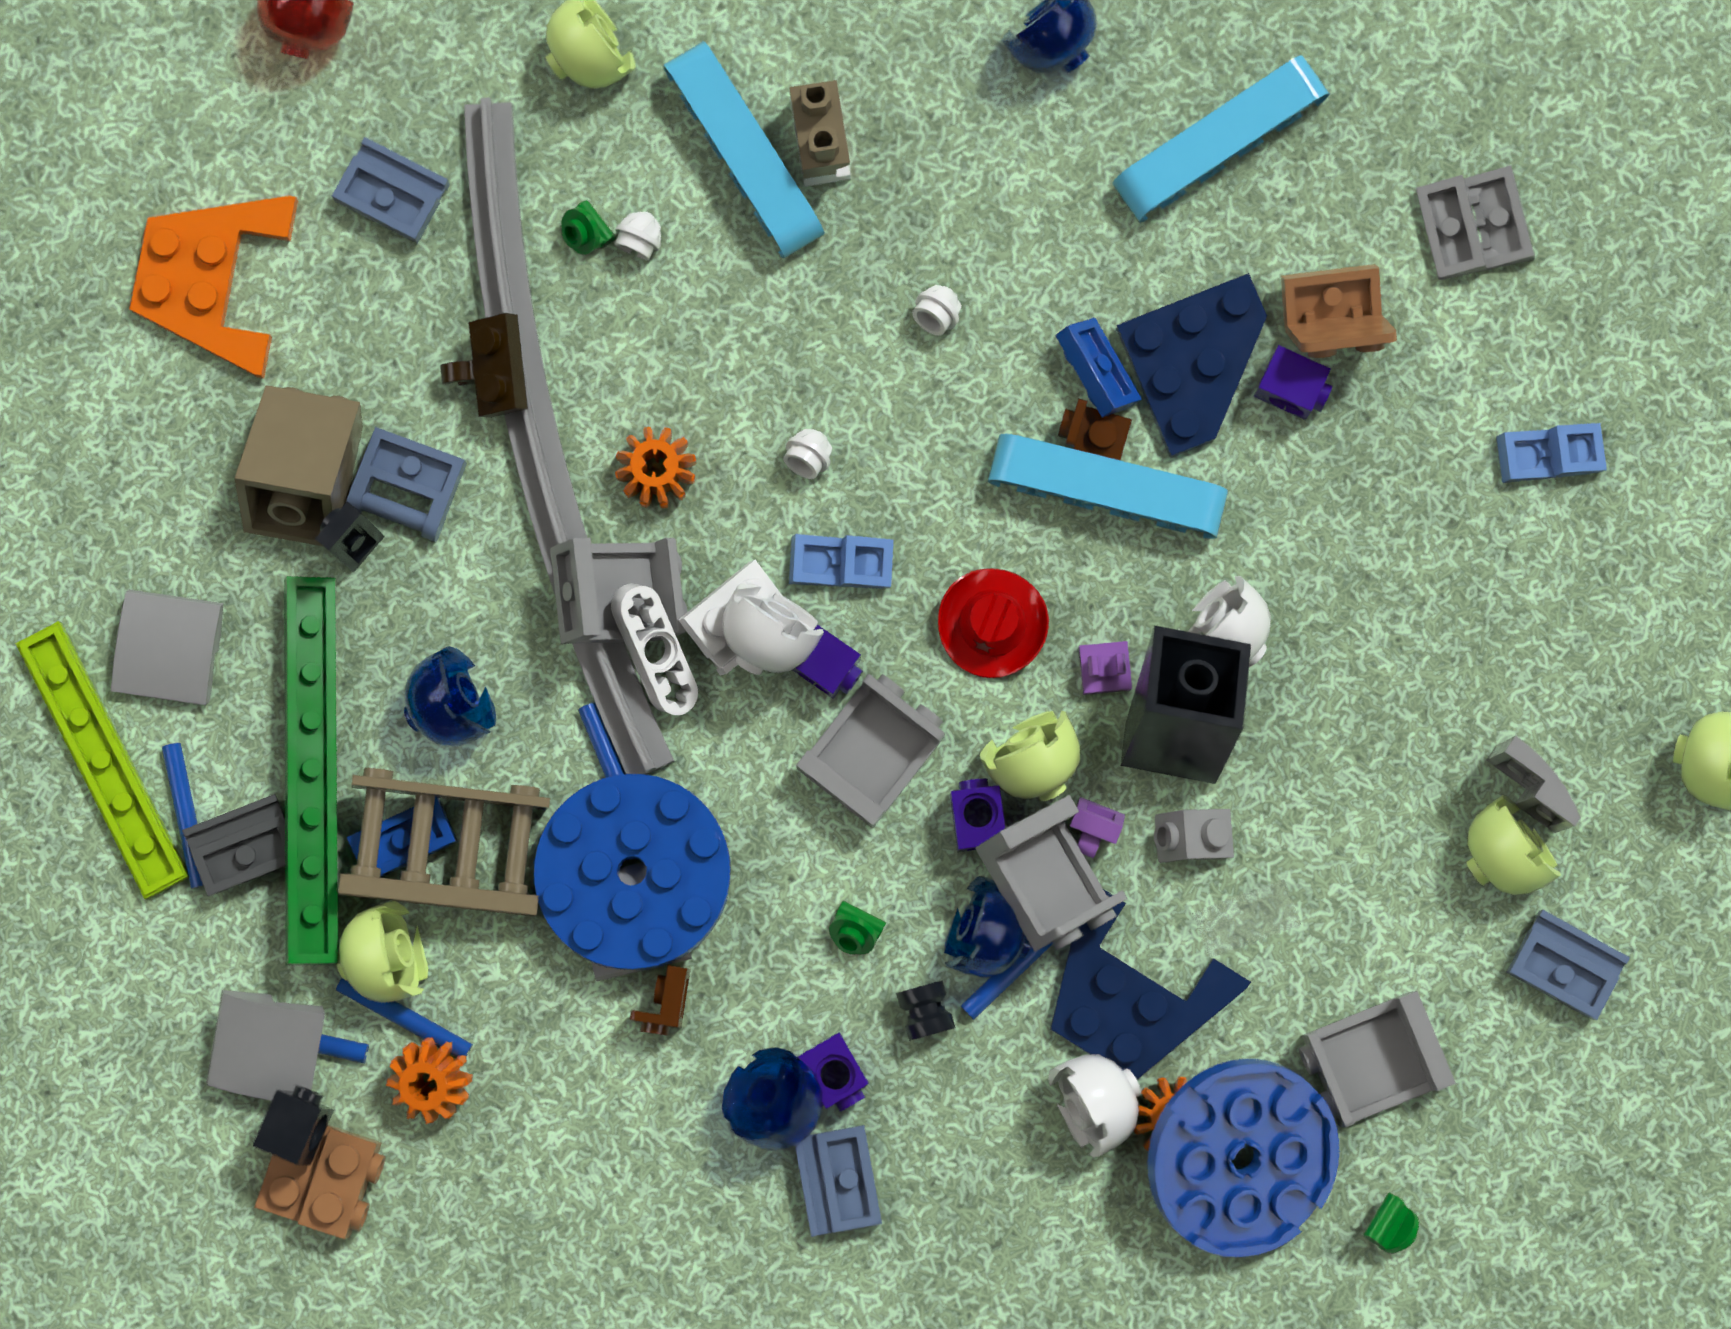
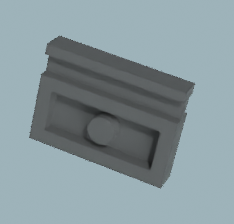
[182,794,285,896]

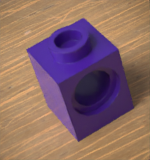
[1253,345,1333,420]
[792,624,863,699]
[950,778,1005,852]
[797,1032,869,1112]

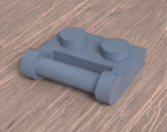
[346,427,467,542]

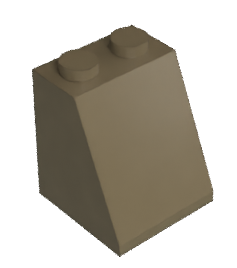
[234,385,363,547]

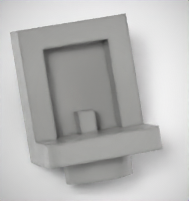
[1154,809,1234,863]

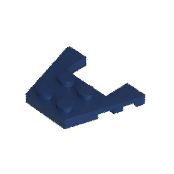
[1050,889,1251,1079]

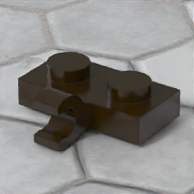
[440,313,528,418]

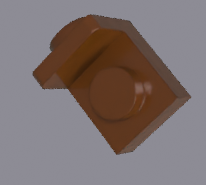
[1058,398,1132,460]
[630,965,691,1036]

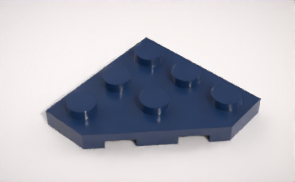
[1116,273,1267,458]

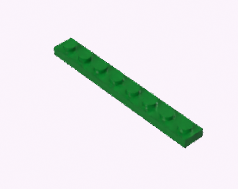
[284,576,338,966]

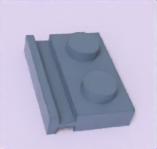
[331,137,450,244]
[1506,910,1630,1020]
[794,1125,882,1237]

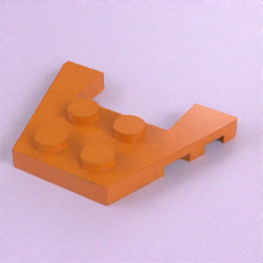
[130,196,298,379]

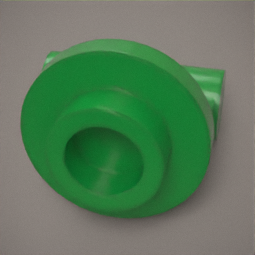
[561,200,616,255]
[829,901,887,955]
[1363,1193,1419,1254]

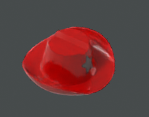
[938,568,1049,678]

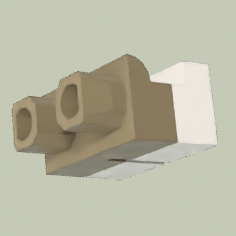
[789,80,851,187]

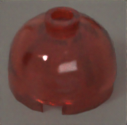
[257,0,354,59]

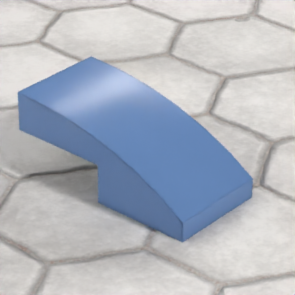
[1496,423,1607,483]
[789,534,894,588]

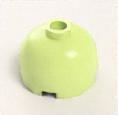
[546,0,636,89]
[980,711,1080,801]
[1673,712,1731,810]
[1466,795,1561,895]
[337,901,429,1003]

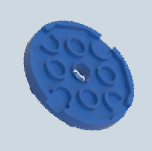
[534,774,731,971]
[1147,1059,1340,1257]

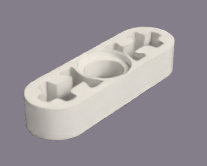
[611,583,698,715]

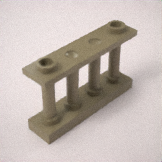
[338,768,550,916]

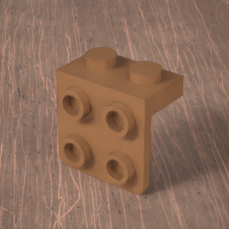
[1281,264,1397,358]

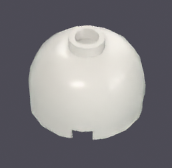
[1178,576,1271,667]
[723,583,824,675]
[1048,1055,1141,1157]

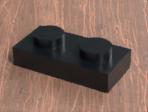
[315,502,385,572]

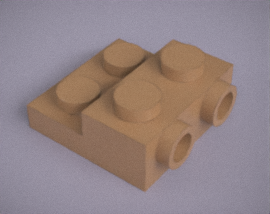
[255,1125,386,1239]

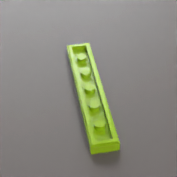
[15,621,189,900]

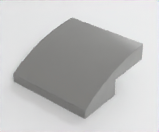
[1416,165,1535,280]
[111,590,224,705]
[1486,736,1581,833]
[206,990,325,1101]

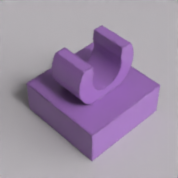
[1078,641,1132,695]
[1070,797,1125,858]

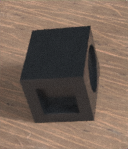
[252,1085,334,1165]

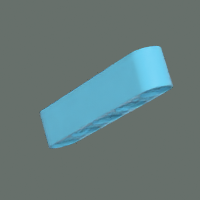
[663,41,825,259]
[1112,55,1330,223]
[988,434,1228,539]

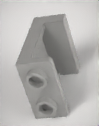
[550,538,687,644]
[796,674,945,828]
[975,795,1127,951]
[1299,991,1456,1128]

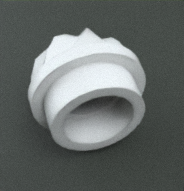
[614,212,661,260]
[912,285,962,335]
[783,429,832,479]

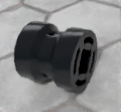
[896,980,956,1041]

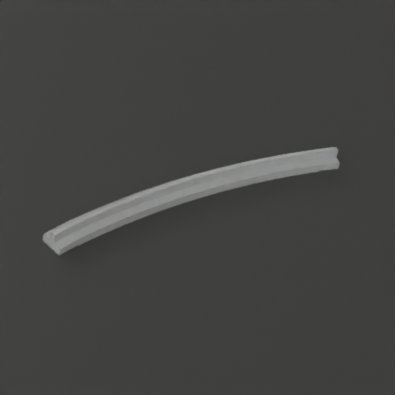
[464,98,675,775]

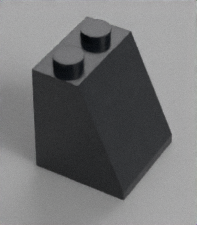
[1121,626,1251,784]

